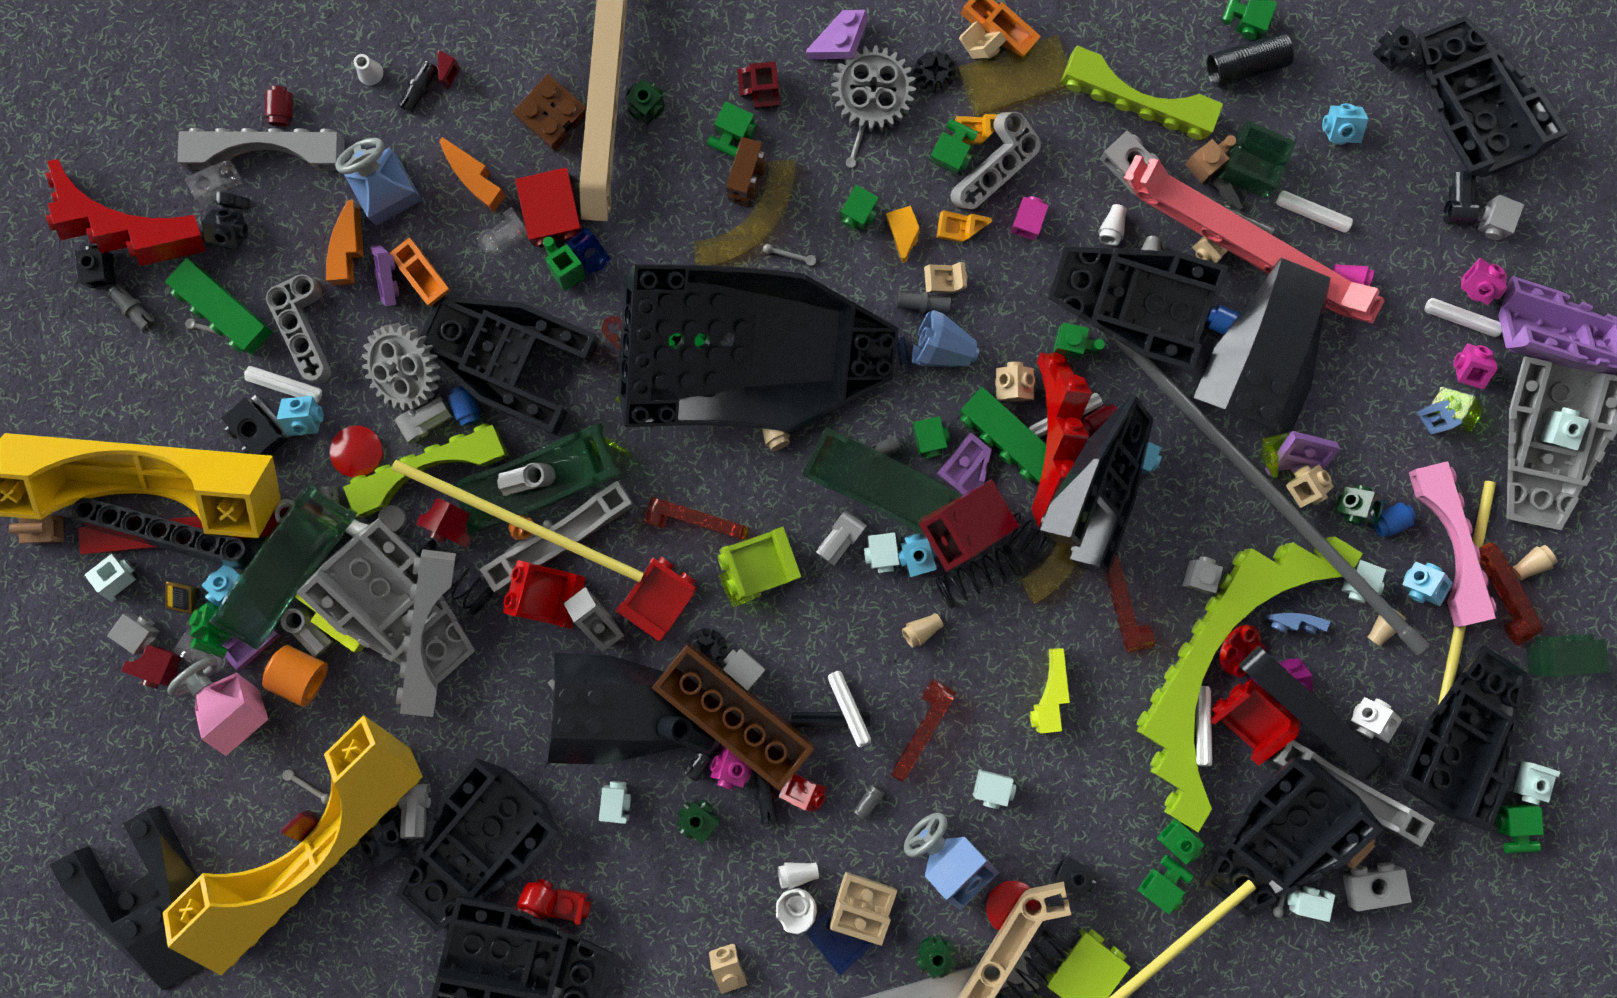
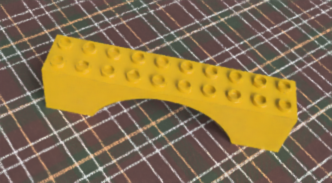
[0,433,280,538]
[163,715,423,976]

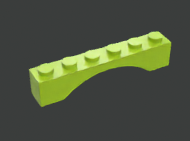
[1060,45,1223,140]
[343,423,509,518]

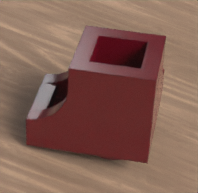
[737,61,780,109]
[416,498,472,548]
[121,645,183,689]

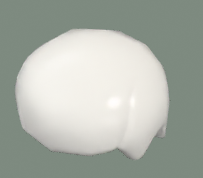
[776,888,817,934]

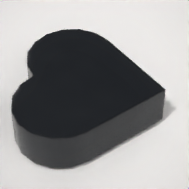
[214,192,250,210]

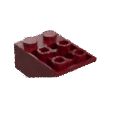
[919,479,1019,571]

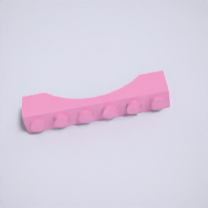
[1409,461,1496,627]

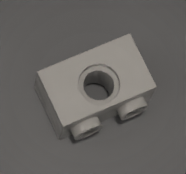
[1100,131,1161,196]
[564,587,624,652]
[1342,862,1412,911]

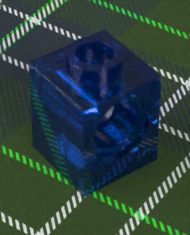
[566,227,611,274]

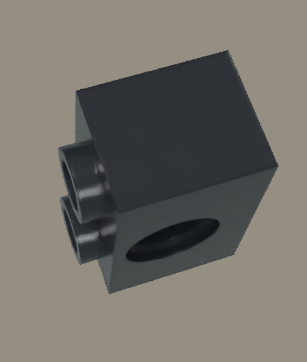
[221,397,288,456]

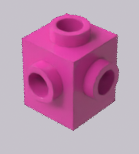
[1461,258,1507,305]
[1453,343,1497,389]
[710,746,752,790]

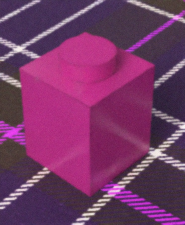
[1010,196,1049,241]

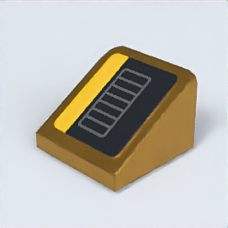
[165,582,199,614]

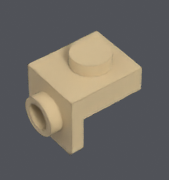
[959,22,1006,59]
[1192,236,1228,263]
[924,262,968,294]
[709,944,747,994]

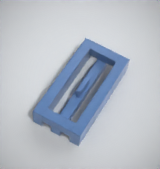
[1417,400,1462,435]

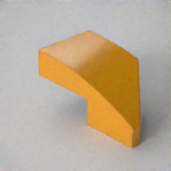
[955,114,998,145]
[886,205,920,263]
[936,210,992,242]

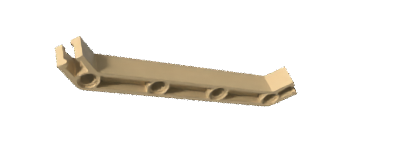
[580,0,627,221]
[958,882,1071,998]

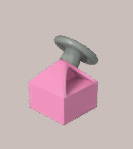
[167,658,268,756]

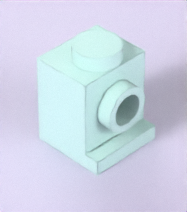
[85,554,136,602]
[1513,761,1560,805]
[599,781,631,824]
[1287,886,1335,922]

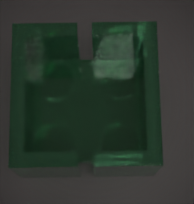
[1218,120,1296,198]
[1525,633,1610,677]

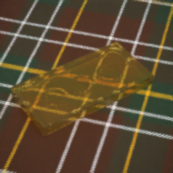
[958,35,1067,117]

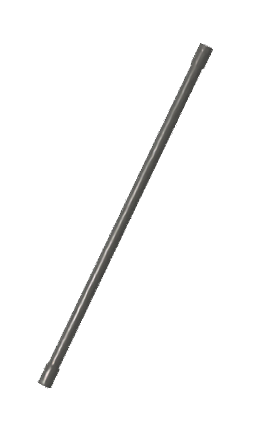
[1112,339,1430,655]

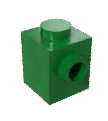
[840,185,879,231]
[912,416,950,459]
[1156,819,1204,865]

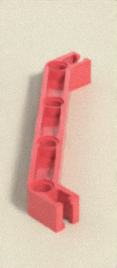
[1124,155,1384,324]

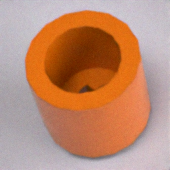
[262,645,328,707]

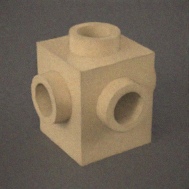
[995,362,1035,402]
[1286,464,1334,508]

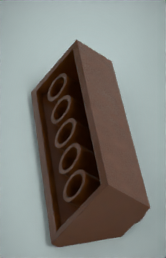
[652,642,815,791]

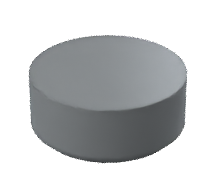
[378,505,407,532]

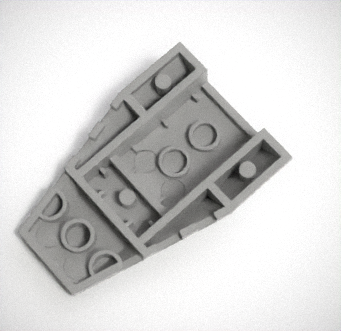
[1507,356,1617,530]
[297,518,475,684]

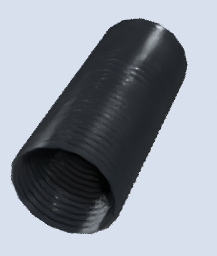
[1206,32,1294,87]

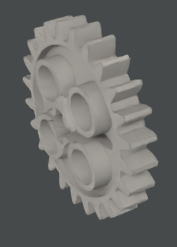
[831,46,916,132]
[362,323,440,410]

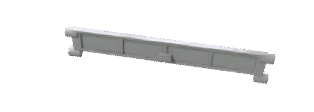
[862,951,1039,998]

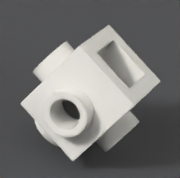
[1351,697,1402,743]

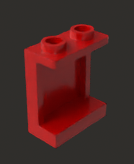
[515,167,584,248]
[615,557,698,642]
[503,560,586,629]
[1211,679,1301,766]

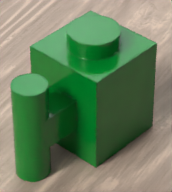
[1221,0,1278,40]
[707,101,757,158]
[930,118,978,175]
[543,237,586,292]
[1053,322,1105,359]
[189,602,238,658]
[1495,804,1544,854]
[1137,855,1194,914]

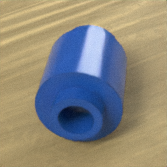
[1206,304,1240,335]
[447,386,482,427]
[1373,502,1416,538]

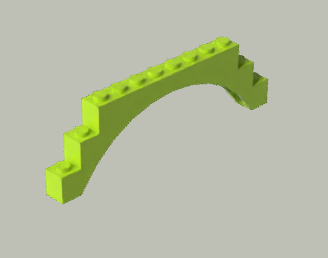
[1136,537,1363,832]

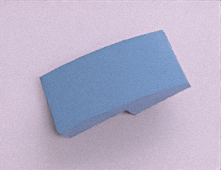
[1265,613,1330,634]

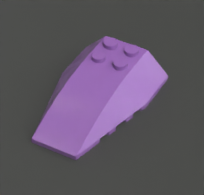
[1498,276,1617,375]

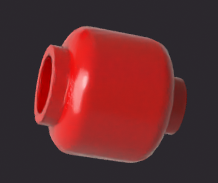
[517,879,558,920]

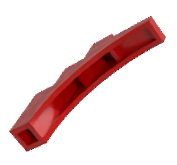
[45,159,206,266]
[1031,353,1092,527]

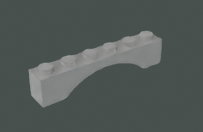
[178,128,345,170]
[480,481,635,593]
[396,549,456,717]
[1268,740,1435,847]

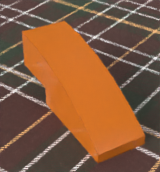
[960,0,1041,57]
[439,137,506,212]
[326,200,364,286]
[389,237,451,307]

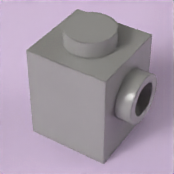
[1478,195,1524,240]
[1182,556,1223,594]
[107,614,160,654]
[723,648,766,691]

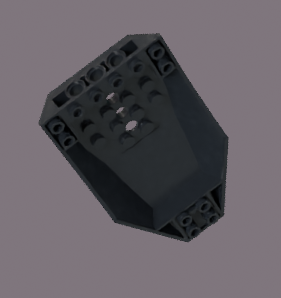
[618,264,899,433]

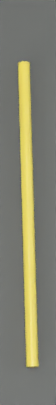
[392,460,644,583]
[1438,481,1496,705]
[1109,880,1256,998]

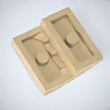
[830,872,897,946]

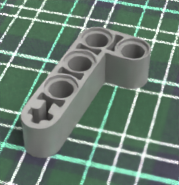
[951,112,1041,209]
[266,274,331,384]

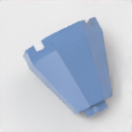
[912,310,979,367]

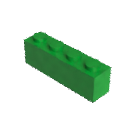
[165,258,273,355]
[958,387,1046,484]

